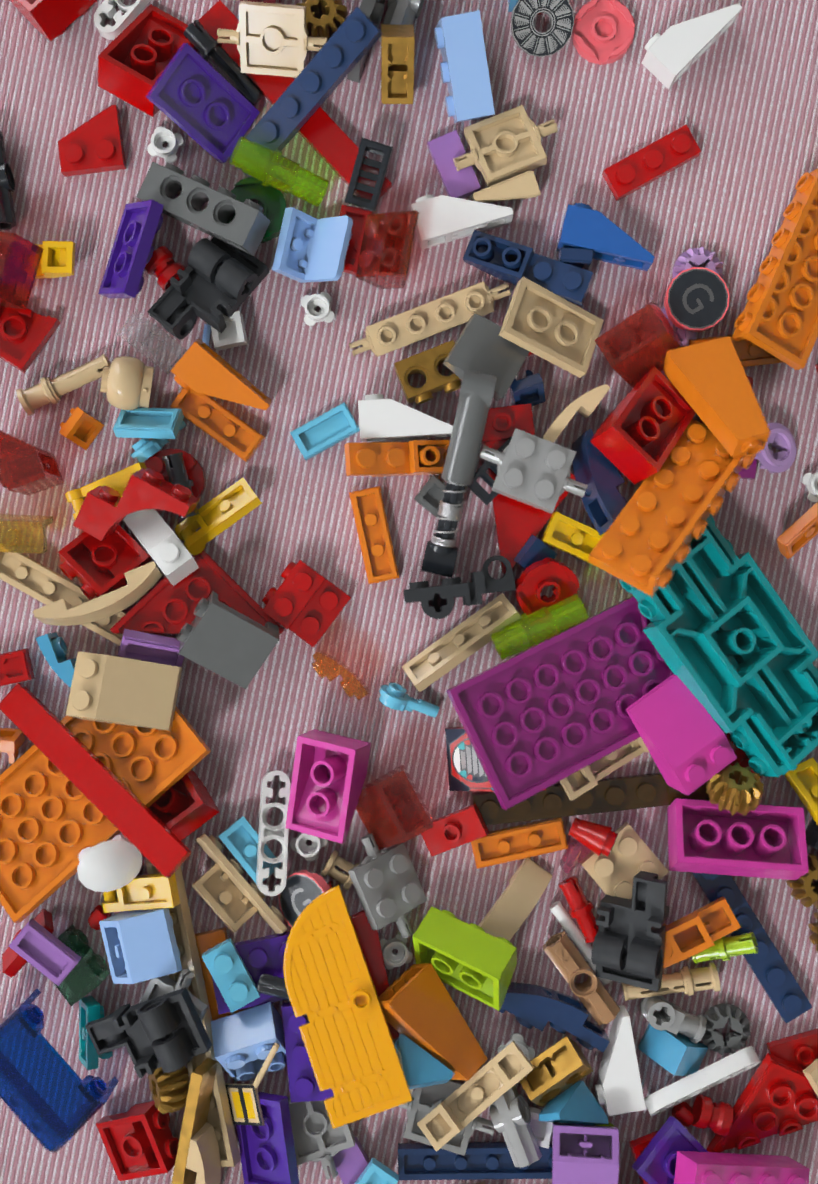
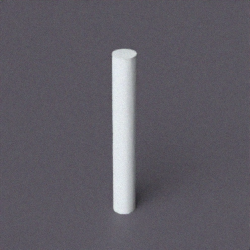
[549,901,612,985]

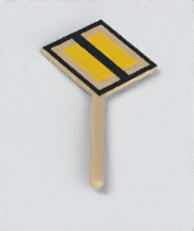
[225,1043,279,1126]

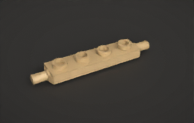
[349,281,511,357]

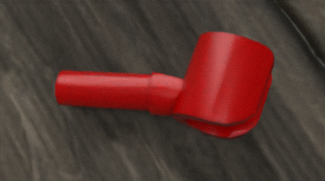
[88,905,111,931]
[672,1102,694,1127]

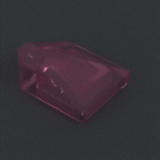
[559,837,591,874]

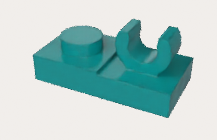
[79,995,113,1070]

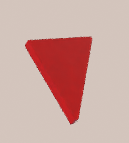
[484,439,576,575]
[110,550,284,634]
[707,1053,818,1153]

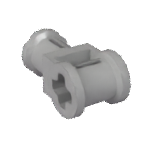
[640,995,707,1044]

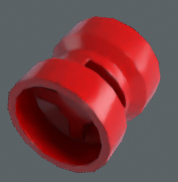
[144,246,186,291]
[692,1094,733,1137]

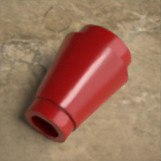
[568,817,618,857]

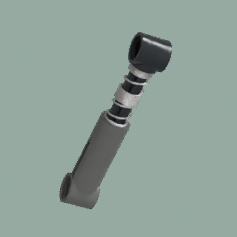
[421,369,497,578]

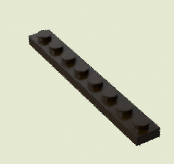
[472,772,710,825]

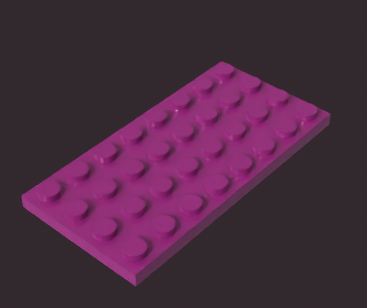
[446,596,673,810]

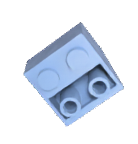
[99,908,183,984]
[211,1002,287,1082]

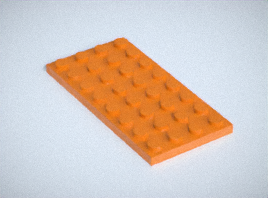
[0,706,211,923]

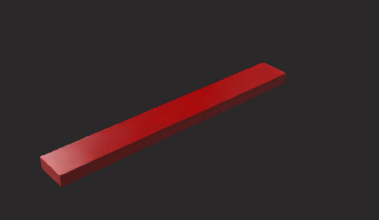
[198,0,392,200]
[0,683,192,878]

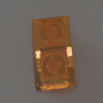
[311,650,370,701]

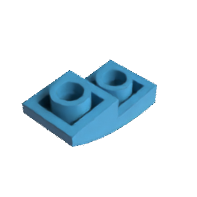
[36,632,77,688]

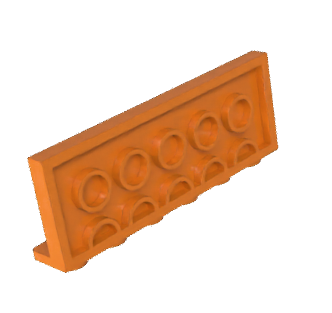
[732,168,818,370]
[588,419,756,597]

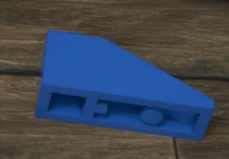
[556,203,654,271]

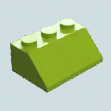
[413,906,517,1011]

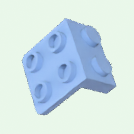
[272,207,353,283]

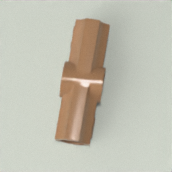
[542,931,621,1026]

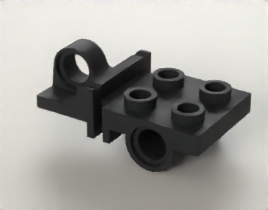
[148,237,269,340]
[403,555,516,619]
[591,871,669,992]
[85,987,212,1078]

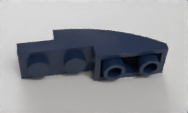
[463,230,594,306]
[572,429,627,535]
[495,982,610,1053]

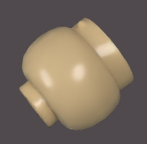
[100,356,154,410]

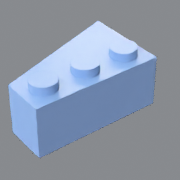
[434,10,495,123]

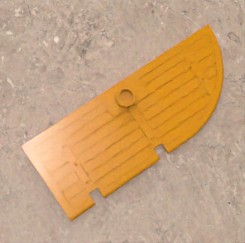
[283,885,413,1129]

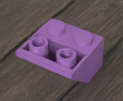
[552,1123,619,1184]

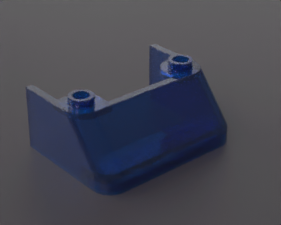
[0,988,119,1153]

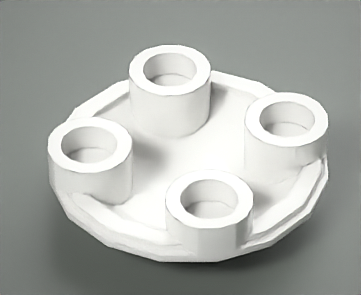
[77,835,143,892]

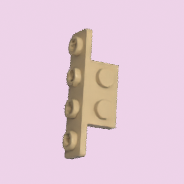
[192,833,287,934]

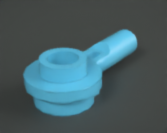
[130,421,187,463]
[379,683,439,718]

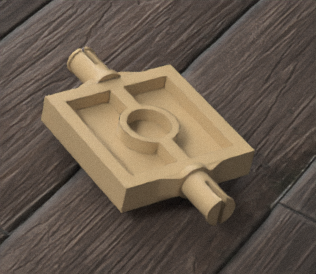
[217,1,328,77]
[453,105,558,187]
[579,822,669,900]

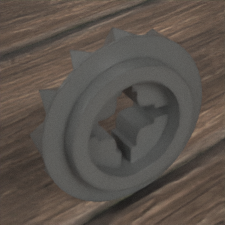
[702,1003,751,1056]

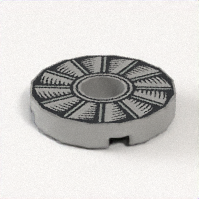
[510,0,574,57]

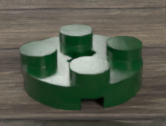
[227,177,287,243]

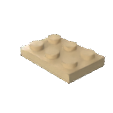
[499,277,604,378]

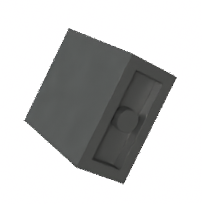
[177,591,279,689]

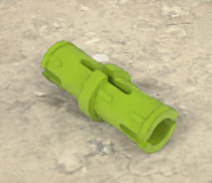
[692,932,758,964]

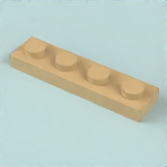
[402,593,522,692]

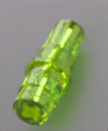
[230,136,329,207]
[490,594,589,661]

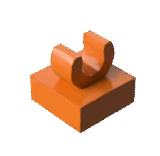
[59,407,105,450]
[0,728,25,764]

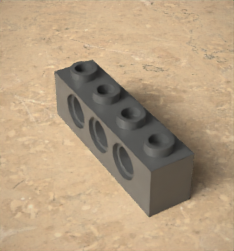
[136,162,271,256]

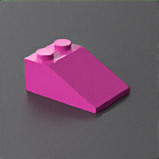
[626,674,737,796]
[285,729,371,844]

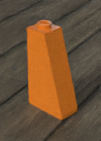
[663,336,771,457]
[378,963,488,1081]

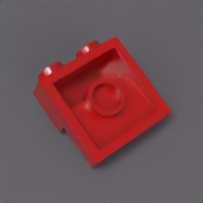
[58,525,151,600]
[262,560,352,648]
[96,1101,179,1181]

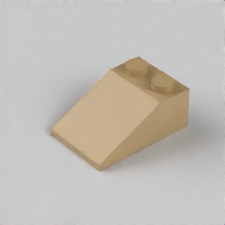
[66,651,182,731]

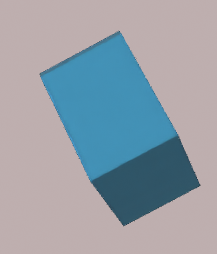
[638,1023,708,1076]
[395,1033,455,1089]
[539,1080,609,1125]

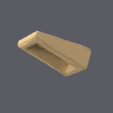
[471,170,541,203]

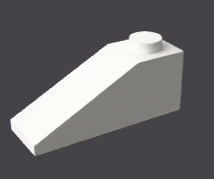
[642,3,742,89]
[411,195,514,250]
[358,394,453,442]
[123,509,199,586]
[595,1005,646,1116]

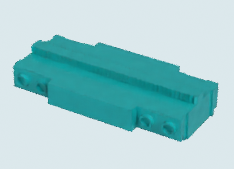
[619,515,818,777]

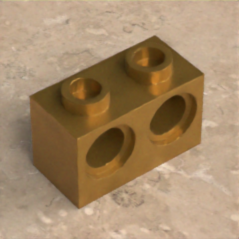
[381,24,415,104]
[394,340,462,405]
[520,1036,593,1107]

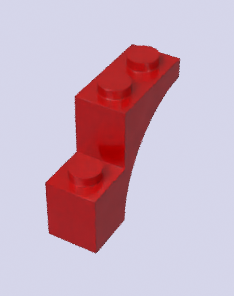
[73,468,200,541]

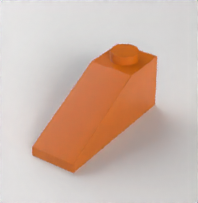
[171,338,272,410]

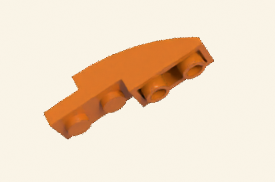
[344,440,450,477]
[663,896,741,969]

